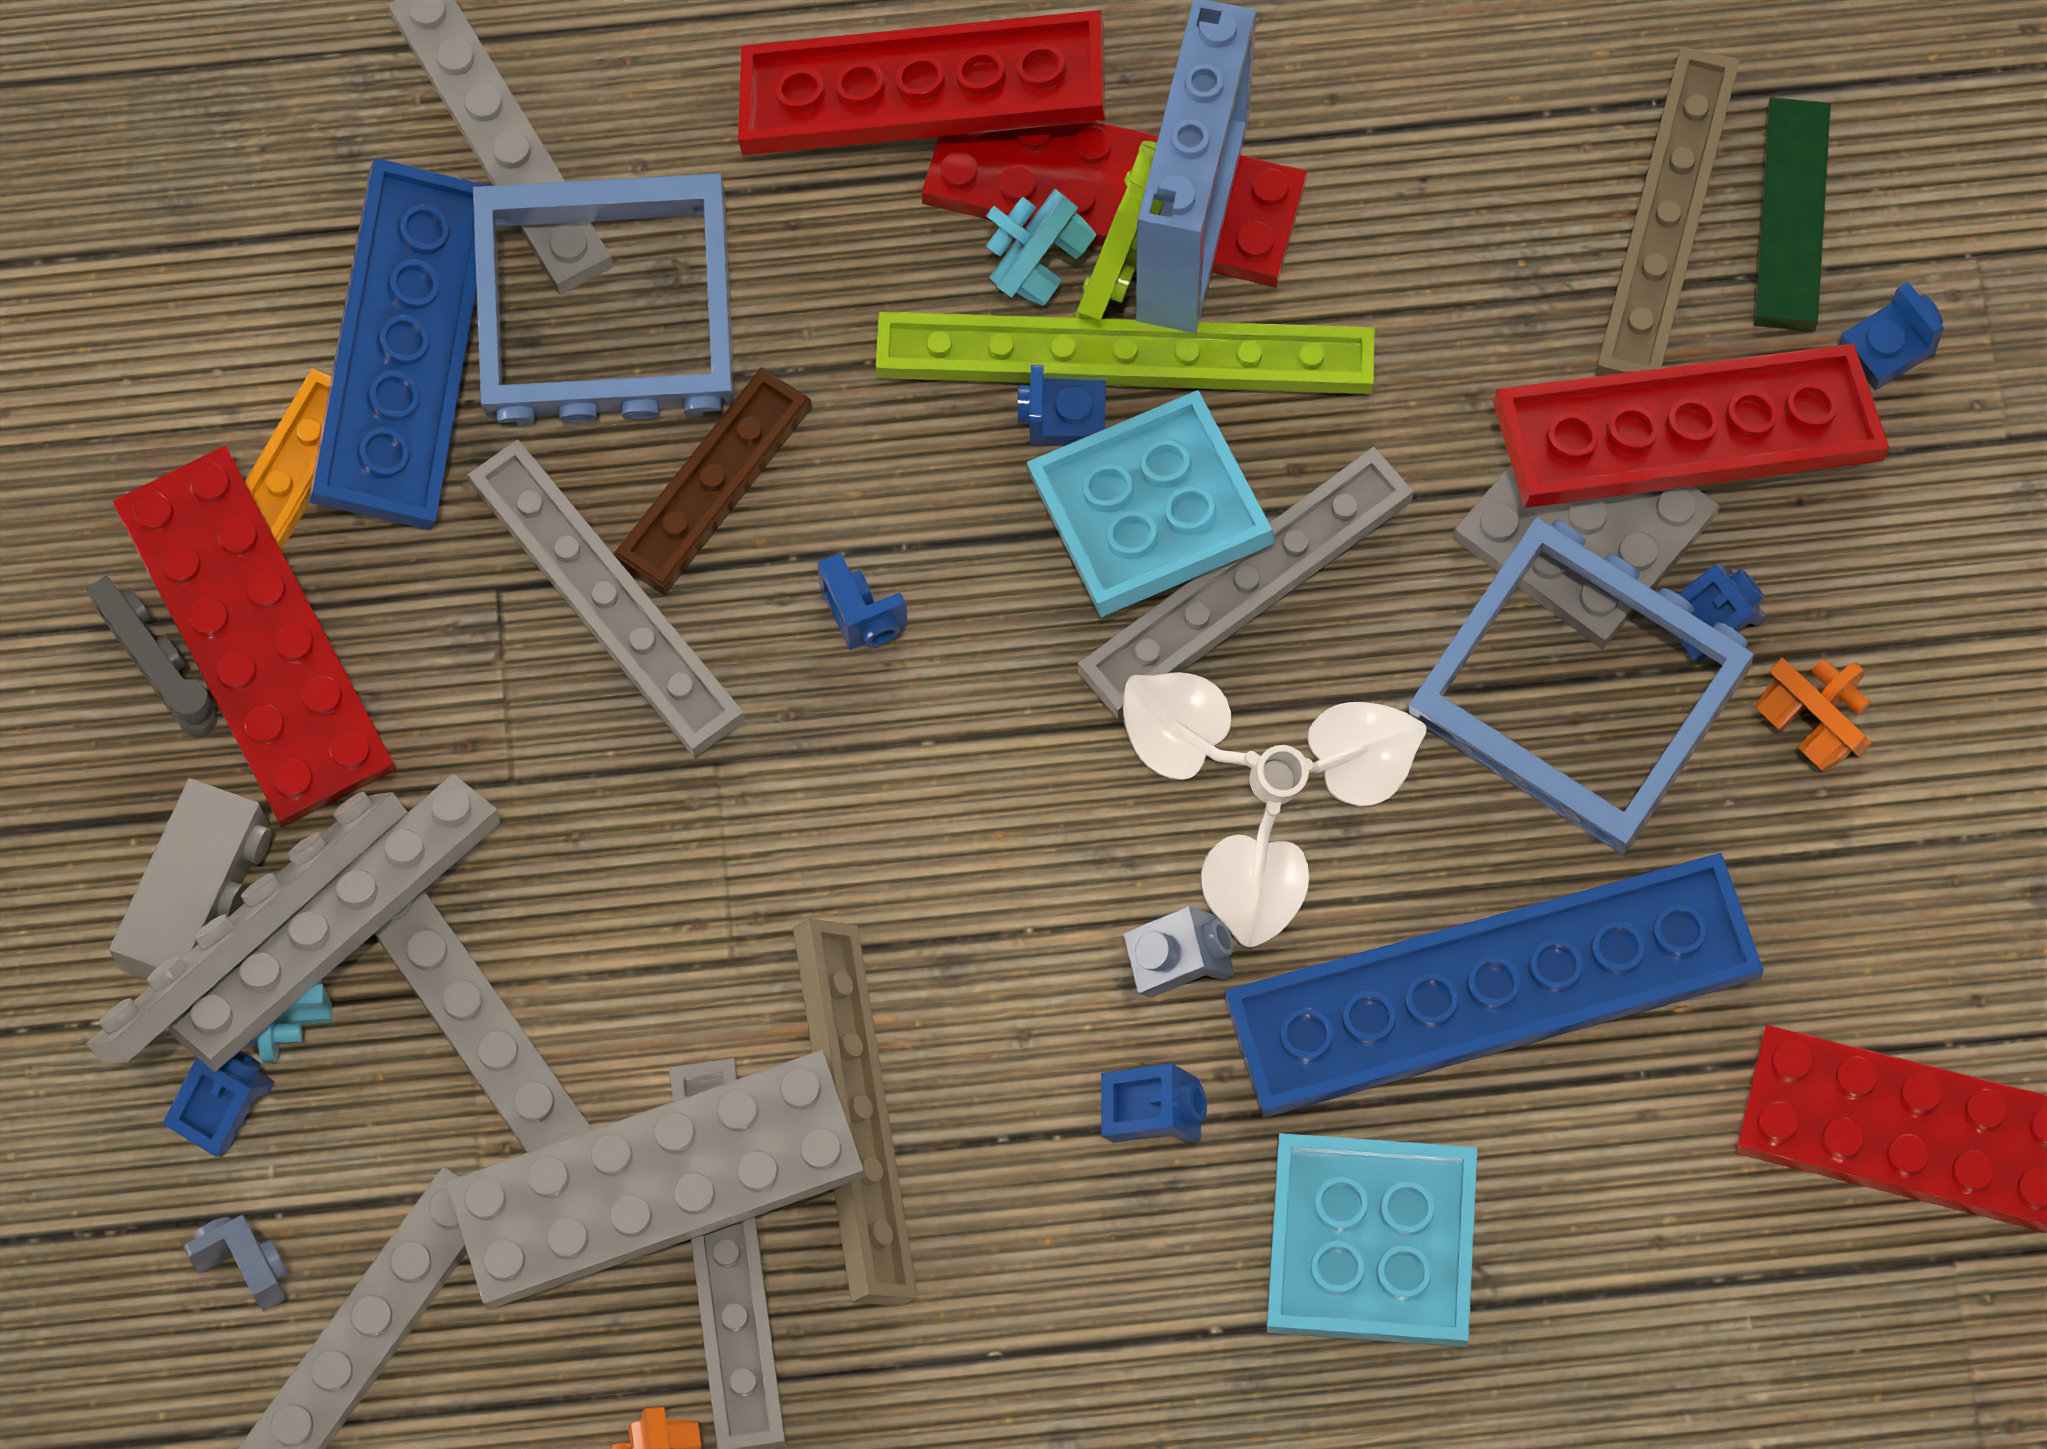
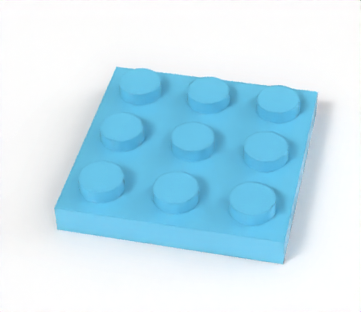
[1027,390,1275,617]
[1266,1133,1478,1347]

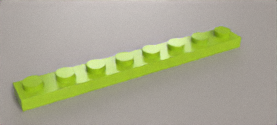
[876,311,1375,394]

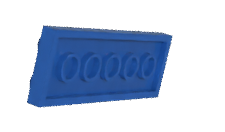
[308,158,489,530]

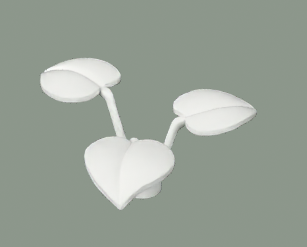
[1123,672,1427,948]

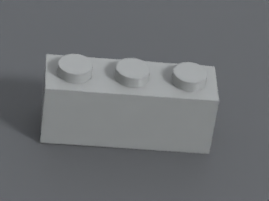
[109,778,271,979]

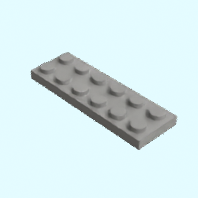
[446,1049,866,1310]

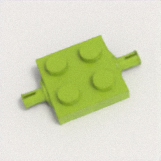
[1073,141,1164,321]

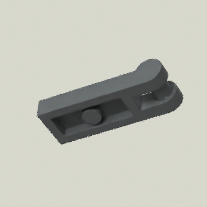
[86,575,217,737]

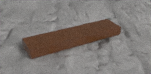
[613,367,812,596]

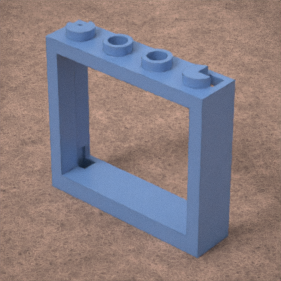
[1136,0,1256,334]
[473,173,735,426]
[1409,517,1754,856]

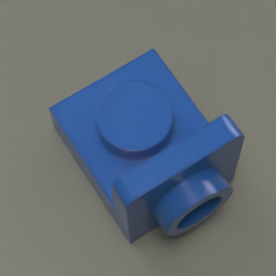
[1838,282,1944,391]
[1018,365,1106,446]
[818,553,907,650]
[1675,563,1768,662]
[162,1051,274,1157]
[1101,1063,1207,1143]

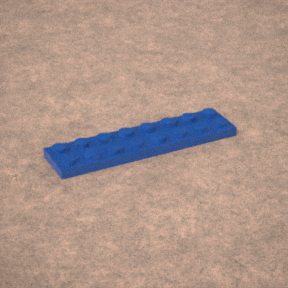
[1225,852,1764,1118]

